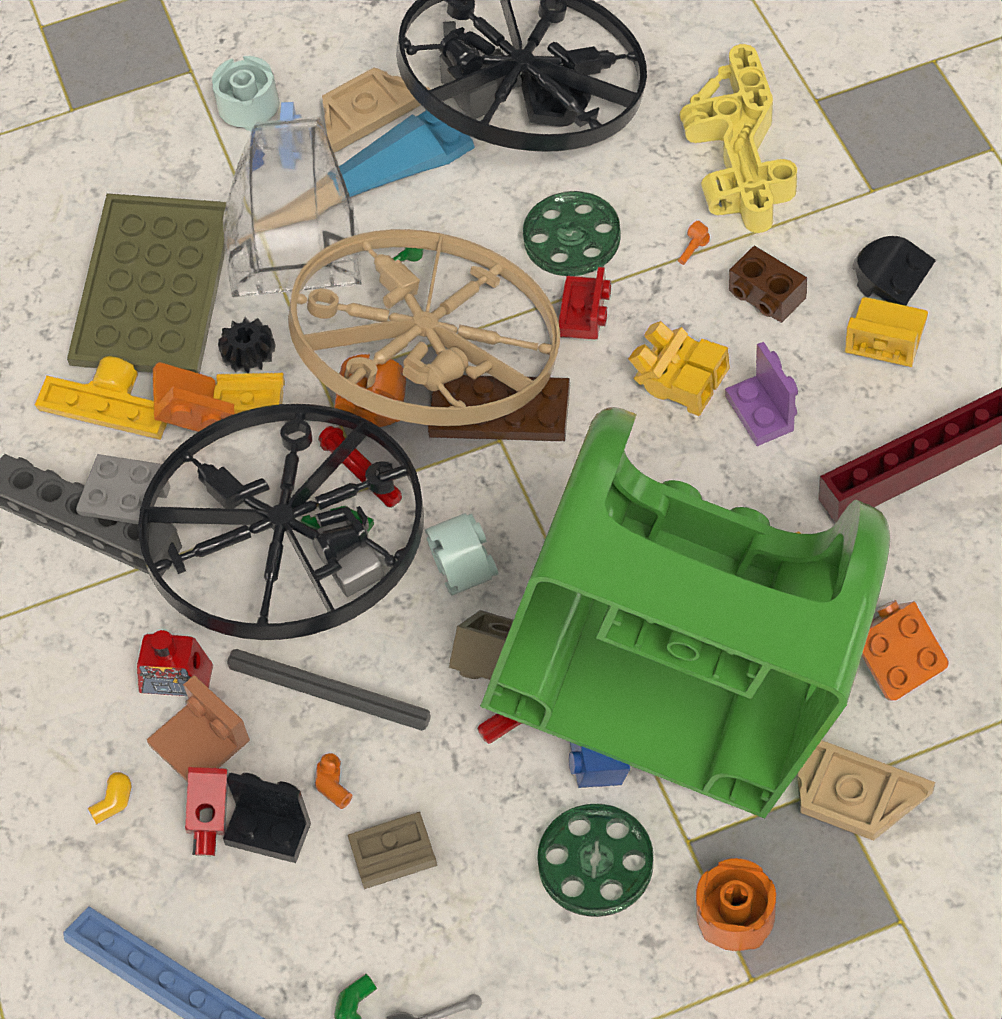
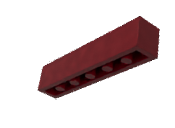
[819,388,1002,523]

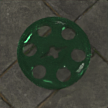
[523,191,621,276]
[537,804,654,917]

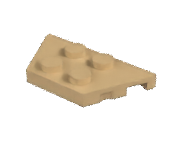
[322,67,431,154]
[797,740,935,841]

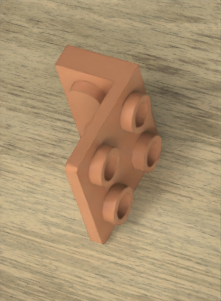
[147,675,250,783]

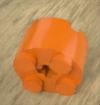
[334,354,406,427]
[696,858,776,951]

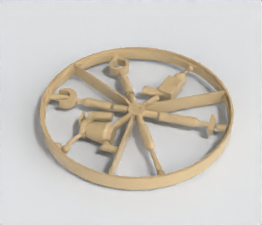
[288,229,560,426]

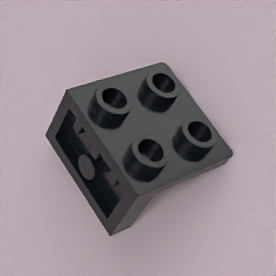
[223,772,311,863]

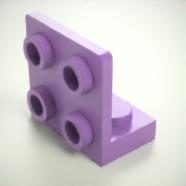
[725,342,798,446]

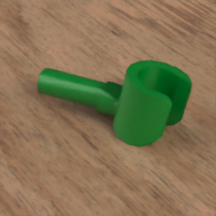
[393,247,424,262]

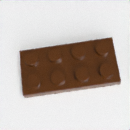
[428,375,570,442]

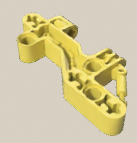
[679,44,797,233]

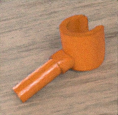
[678,221,710,265]

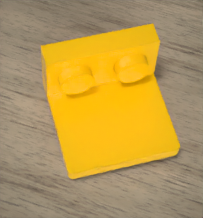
[845,297,928,367]

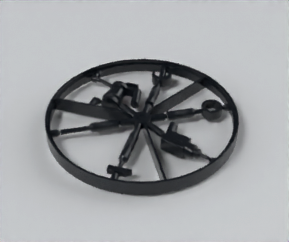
[396,0,647,152]
[138,404,424,640]

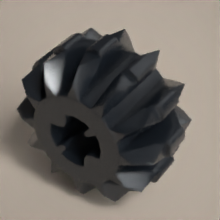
[218,316,276,373]

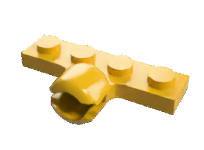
[35,356,167,440]

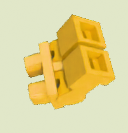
[628,321,730,416]

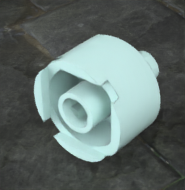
[212,56,280,131]
[425,513,498,596]

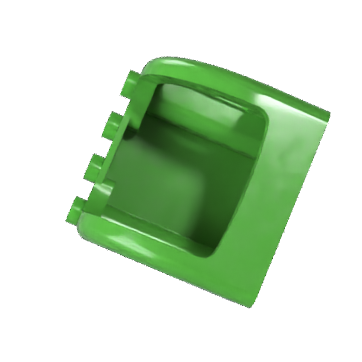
[480,407,890,819]

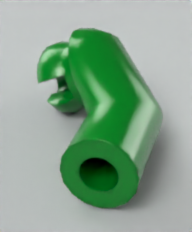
[334,973,377,1019]

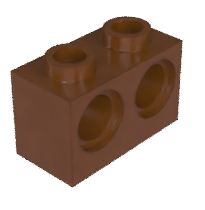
[729,245,807,323]

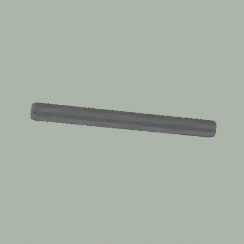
[227,649,431,731]

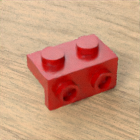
[559,267,611,340]

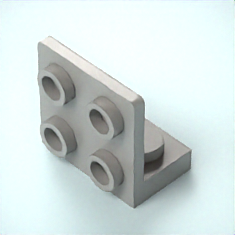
[76,454,170,524]

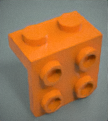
[153,362,235,432]
[862,600,949,701]

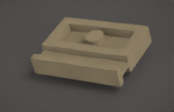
[347,812,438,889]

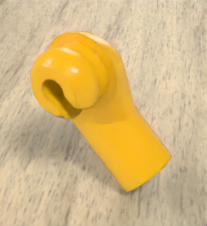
[88,772,132,825]

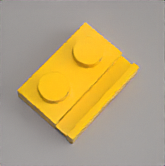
[213,373,285,414]

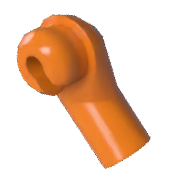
[315,753,353,809]

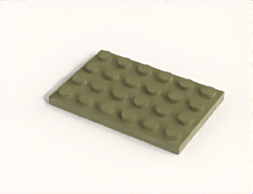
[67,193,234,374]

